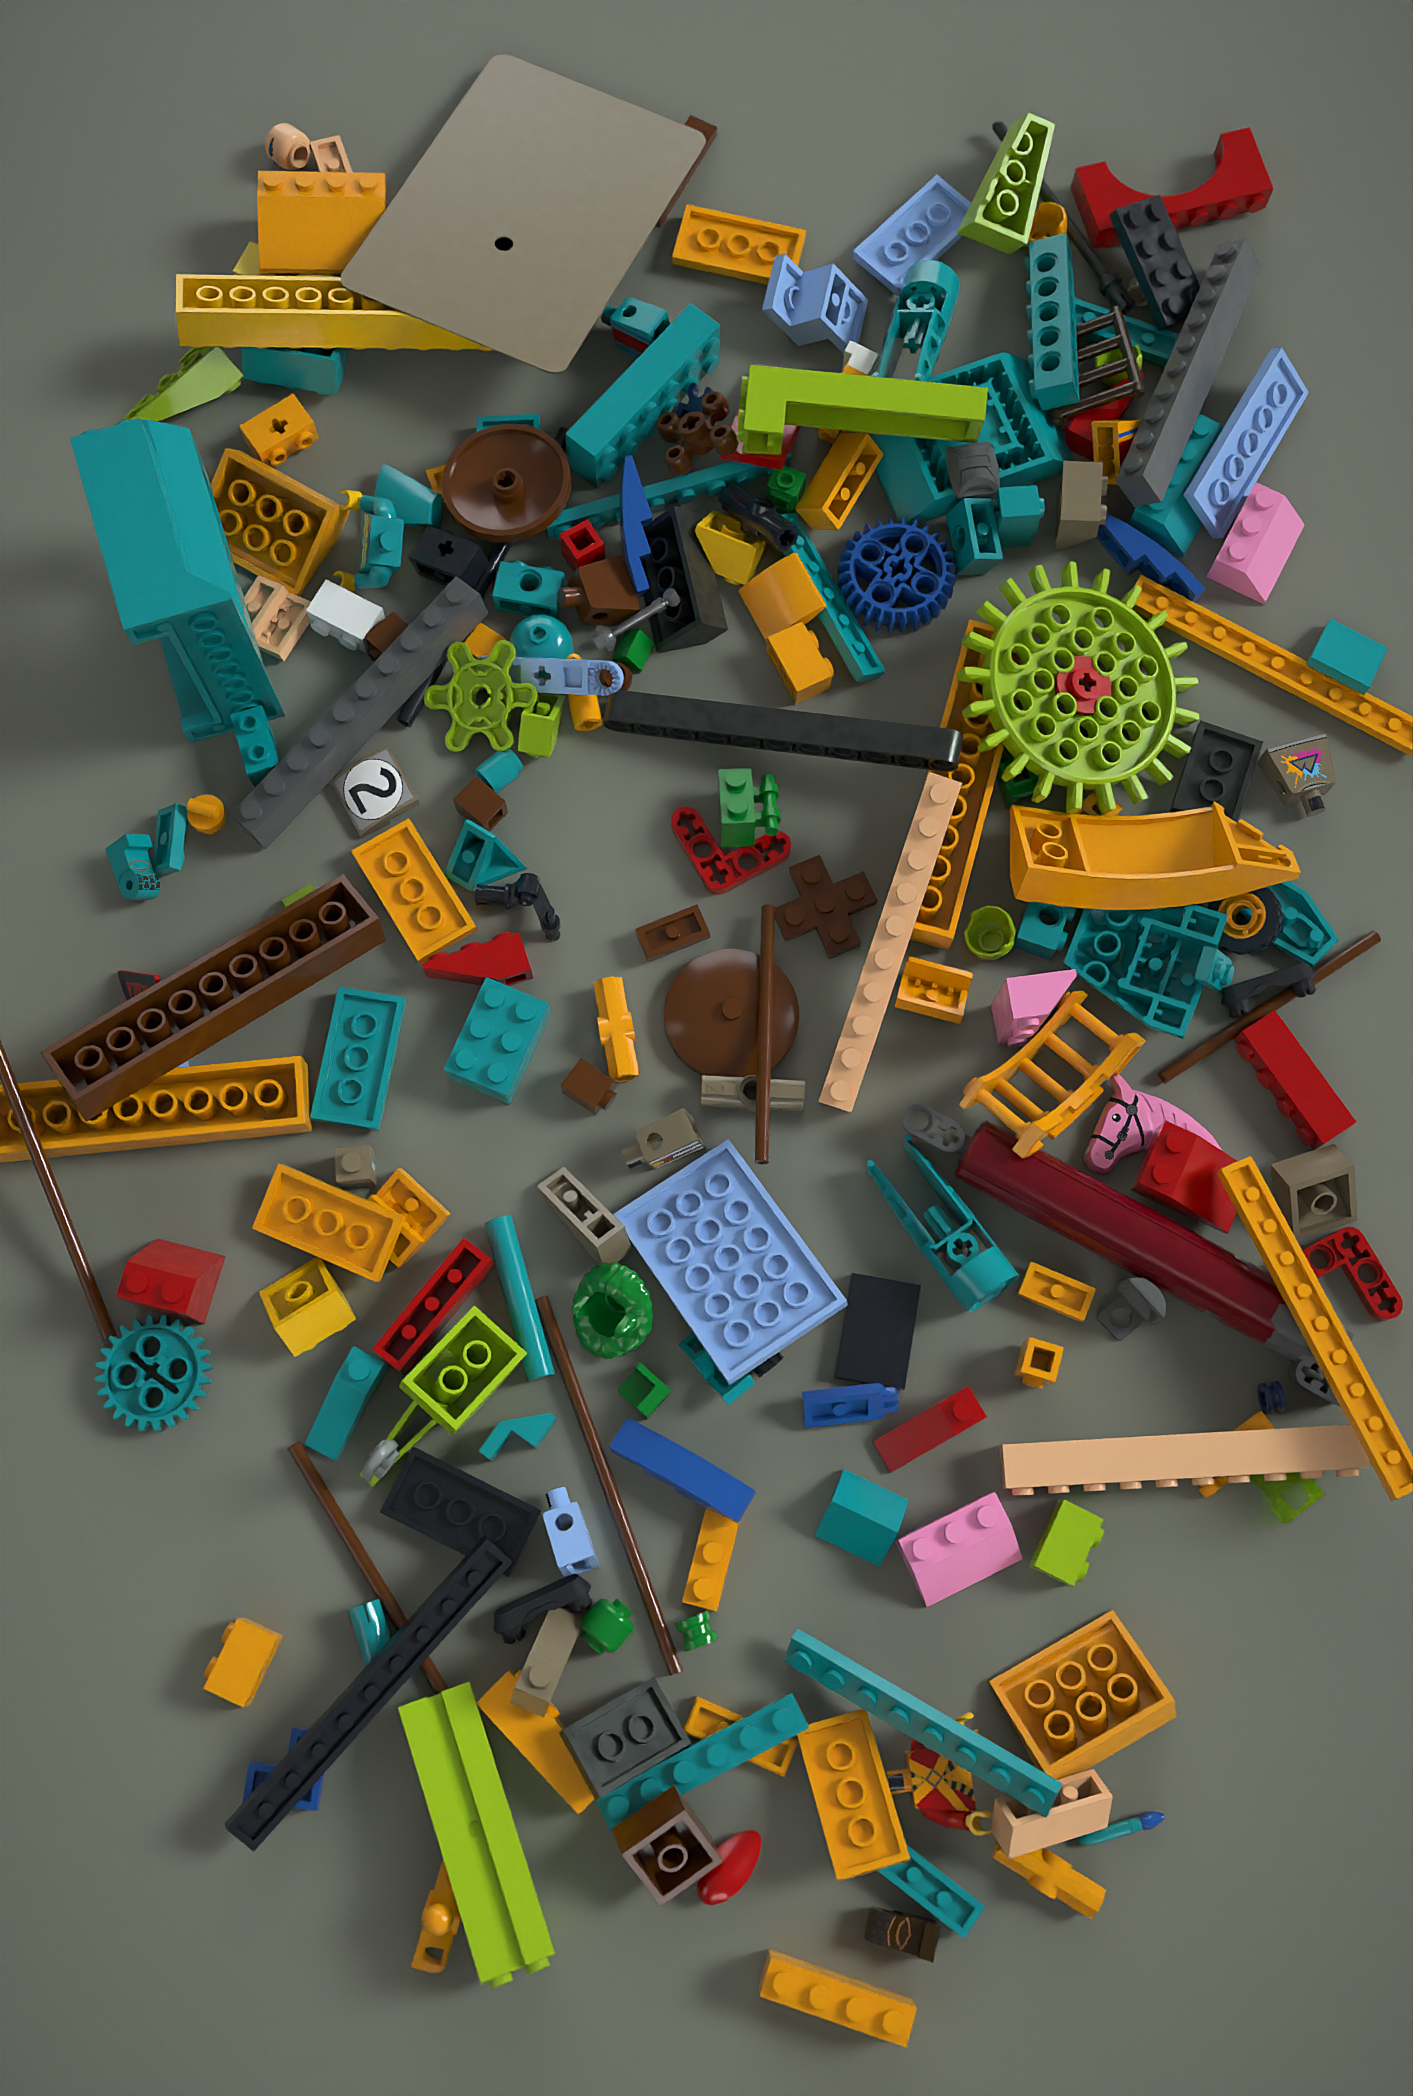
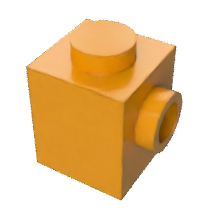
[1014,1337,1064,1389]

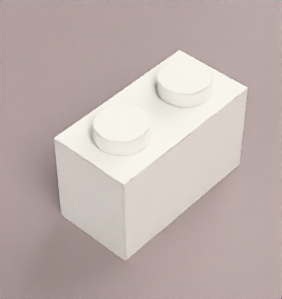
[306,579,385,653]

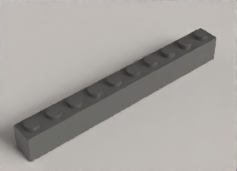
[1115,238,1262,507]
[230,576,488,849]

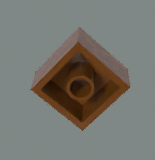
[612,1785,723,1906]

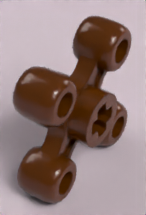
[656,391,738,476]

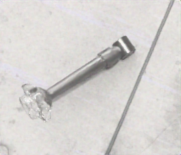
[592,588,681,653]

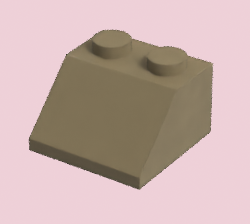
[1054,461,1108,551]
[1270,1144,1358,1240]

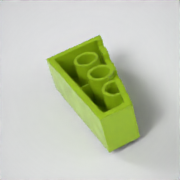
[956,112,1055,255]

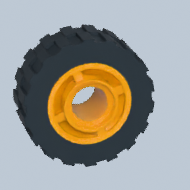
[1207,887,1284,956]

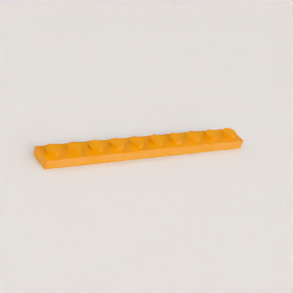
[1132,575,1413,757]
[1216,1156,1413,1501]

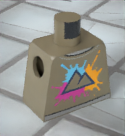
[1258,733,1336,816]

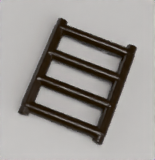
[1032,306,1145,427]

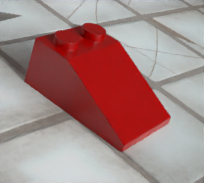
[1130,1120,1237,1234]

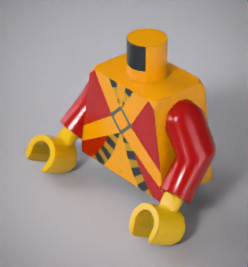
[886,1712,992,1836]

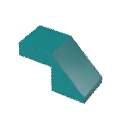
[678,1333,755,1405]
[479,1413,558,1461]

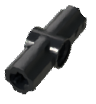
[718,483,799,552]

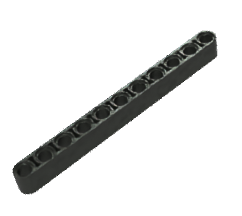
[602,690,963,772]

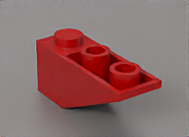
[421,932,533,986]

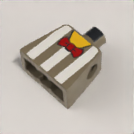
[622,1108,706,1169]

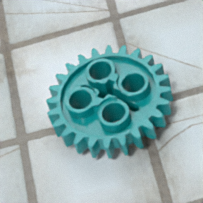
[94,1315,214,1432]

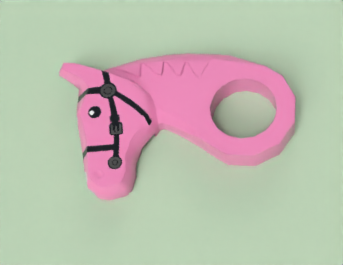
[1083,1073,1221,1175]

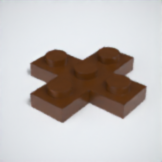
[775,855,877,959]

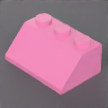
[1206,482,1304,604]
[991,969,1077,1047]
[894,1492,1023,1607]

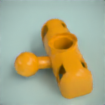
[411,1860,461,1973]

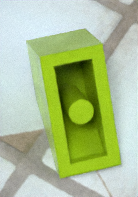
[518,693,566,758]

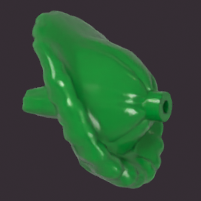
[572,1262,653,1360]

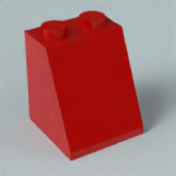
[116,1238,225,1324]

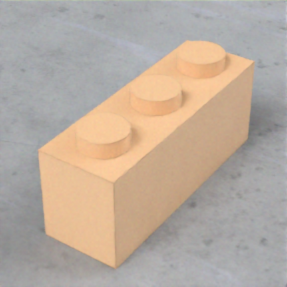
[991,1769,1113,1859]

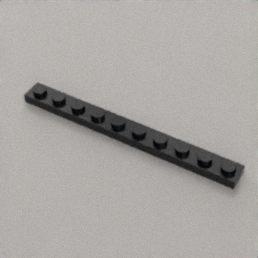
[225,1535,513,1852]

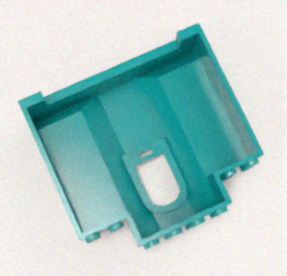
[70,418,285,743]

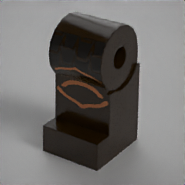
[864,1906,940,1962]

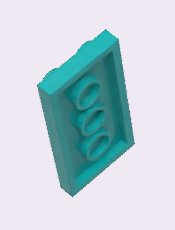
[310,986,407,1132]

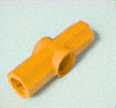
[594,976,639,1083]
[991,1841,1106,1919]

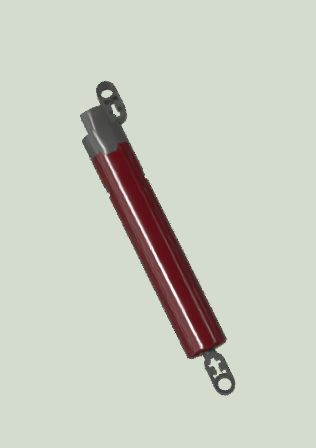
[903,1104,1354,1406]

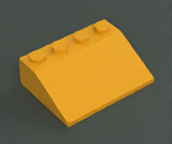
[257,171,388,274]
[210,448,350,597]
[989,1610,1177,1780]

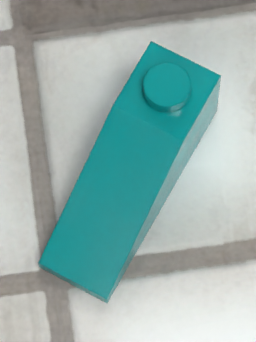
[305,1346,390,1461]

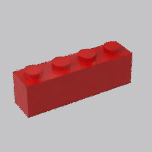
[1233,1010,1357,1150]
[372,1237,495,1375]

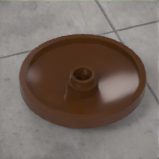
[442,424,572,543]
[664,949,799,1078]

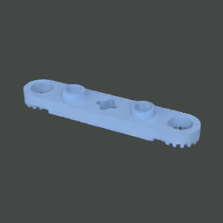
[475,655,624,696]

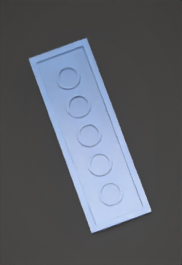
[1183,347,1309,539]

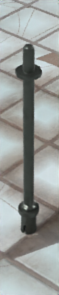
[992,120,1136,315]

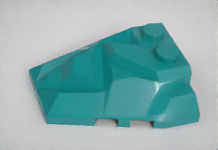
[1063,905,1228,1039]

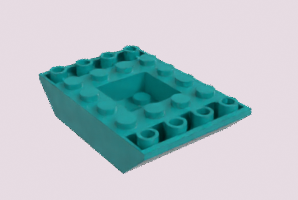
[858,352,1075,525]

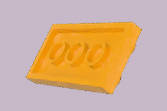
[672,204,806,285]
[351,818,478,964]
[252,1163,406,1282]
[797,1709,910,1882]

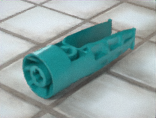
[872,260,961,382]
[866,1134,1019,1314]

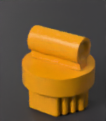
[187,794,226,835]

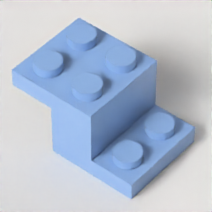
[762,254,868,354]

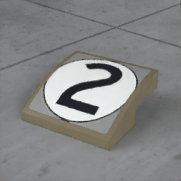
[330,745,419,838]

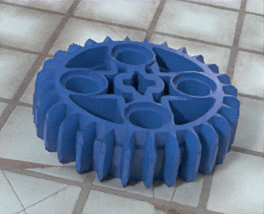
[837,516,956,634]

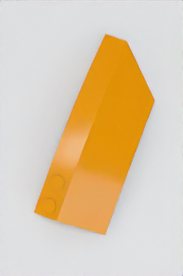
[1010,802,1301,910]

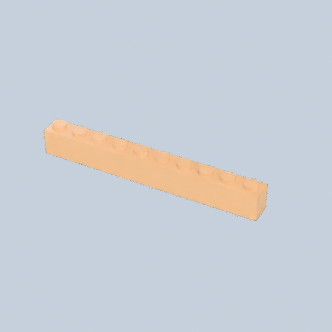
[818,772,962,1112]
[999,1424,1370,1496]

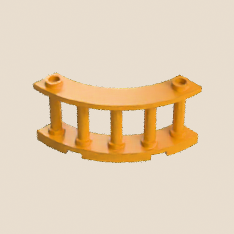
[959,990,1146,1158]

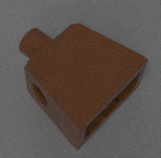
[557,555,641,626]

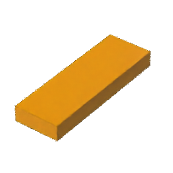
[684,1696,798,1777]

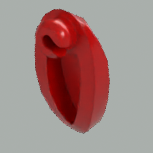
[696,1830,762,1906]

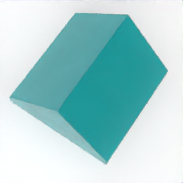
[814,1469,909,1567]

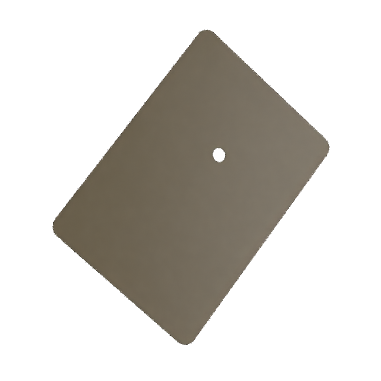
[341,54,706,373]

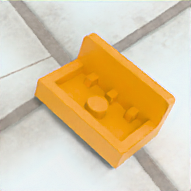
[894,957,973,1024]

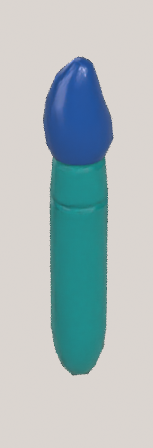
[1077,1811,1165,1846]

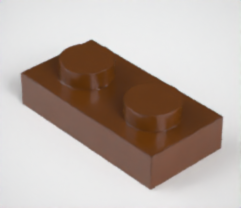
[635,904,710,962]

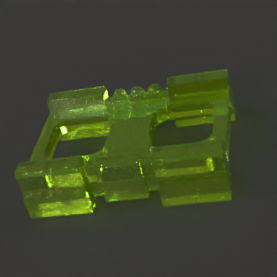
[1250,1472,1325,1524]

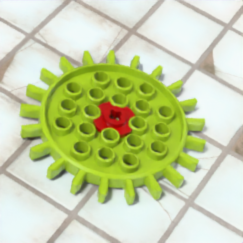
[957,562,1199,815]

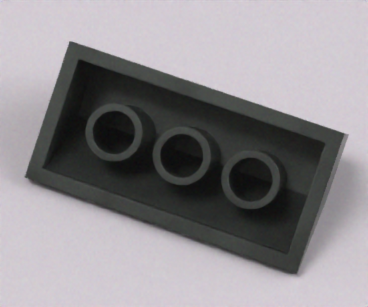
[641,506,728,653]

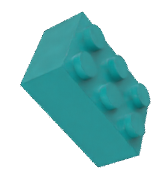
[443,977,551,1104]

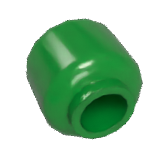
[580,1598,634,1655]

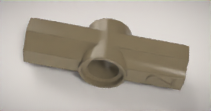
[701,1075,805,1112]

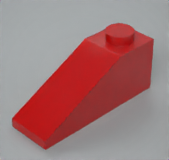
[1062,371,1145,462]
[872,1386,987,1473]

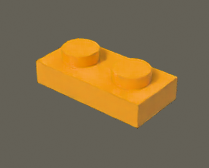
[1017,1262,1096,1323]

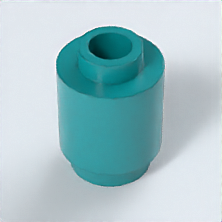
[473,749,523,793]

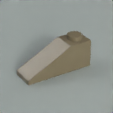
[537,1167,633,1265]
[509,1606,585,1718]

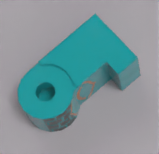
[105,834,160,900]

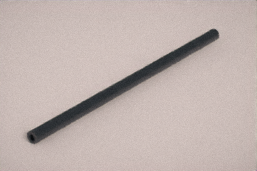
[397,427,568,727]

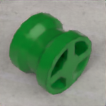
[675,1611,718,1652]

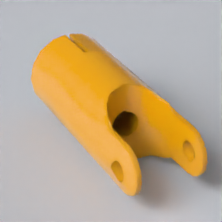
[566,653,603,731]

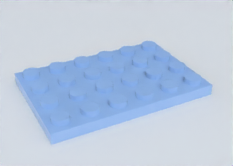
[613,1139,848,1385]

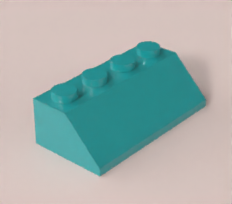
[1129,413,1223,557]

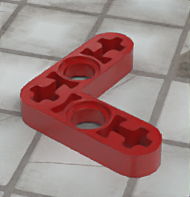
[671,806,791,895]
[1302,1227,1403,1321]

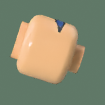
[265,123,311,171]

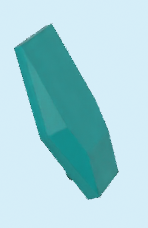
[1238,881,1339,968]

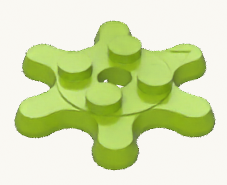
[424,640,538,752]

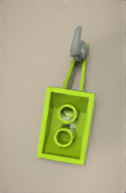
[359,1305,527,1487]

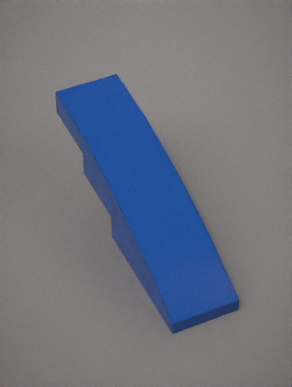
[619,455,653,597]
[1096,514,1205,603]
[609,1417,756,1524]

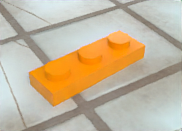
[682,1508,740,1612]

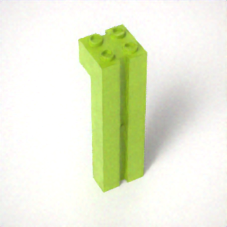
[737,365,988,455]
[398,1682,555,1990]

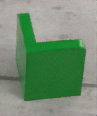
[617,1362,671,1419]

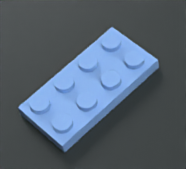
[852,175,971,296]

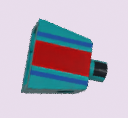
[601,297,670,359]

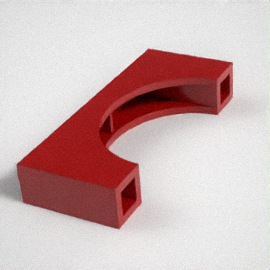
[1070,127,1274,249]

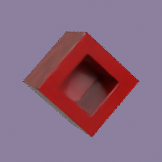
[560,519,605,572]

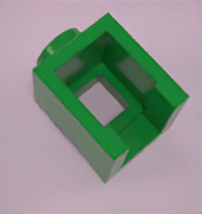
[766,466,806,514]
[996,754,1039,810]

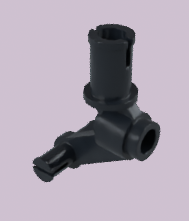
[475,873,561,941]

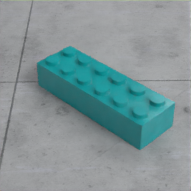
[565,303,721,489]

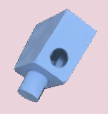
[542,1487,600,1577]

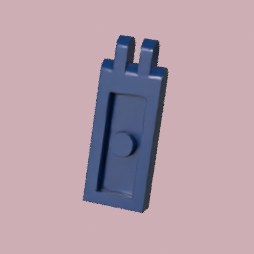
[802,1383,899,1428]

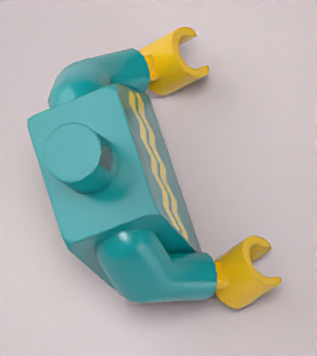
[334,490,404,593]

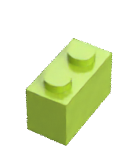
[1028,1499,1104,1586]

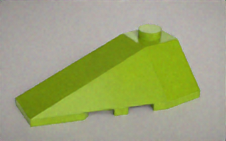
[119,346,243,422]

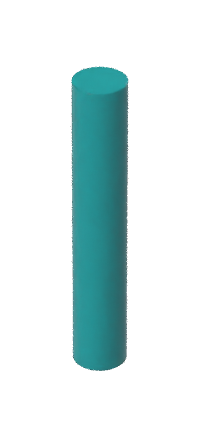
[484,1215,555,1382]

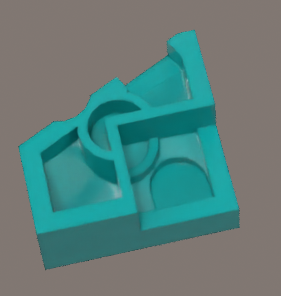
[374,464,442,528]

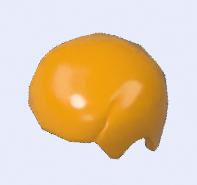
[1025,202,1067,248]

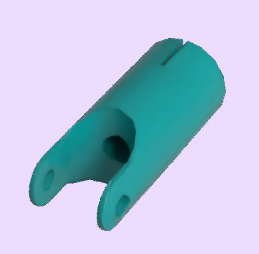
[348,1598,391,1667]

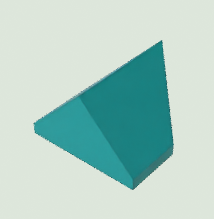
[444,819,528,892]

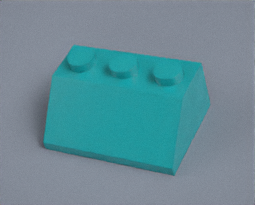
[241,347,349,395]

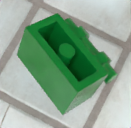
[718,768,781,847]

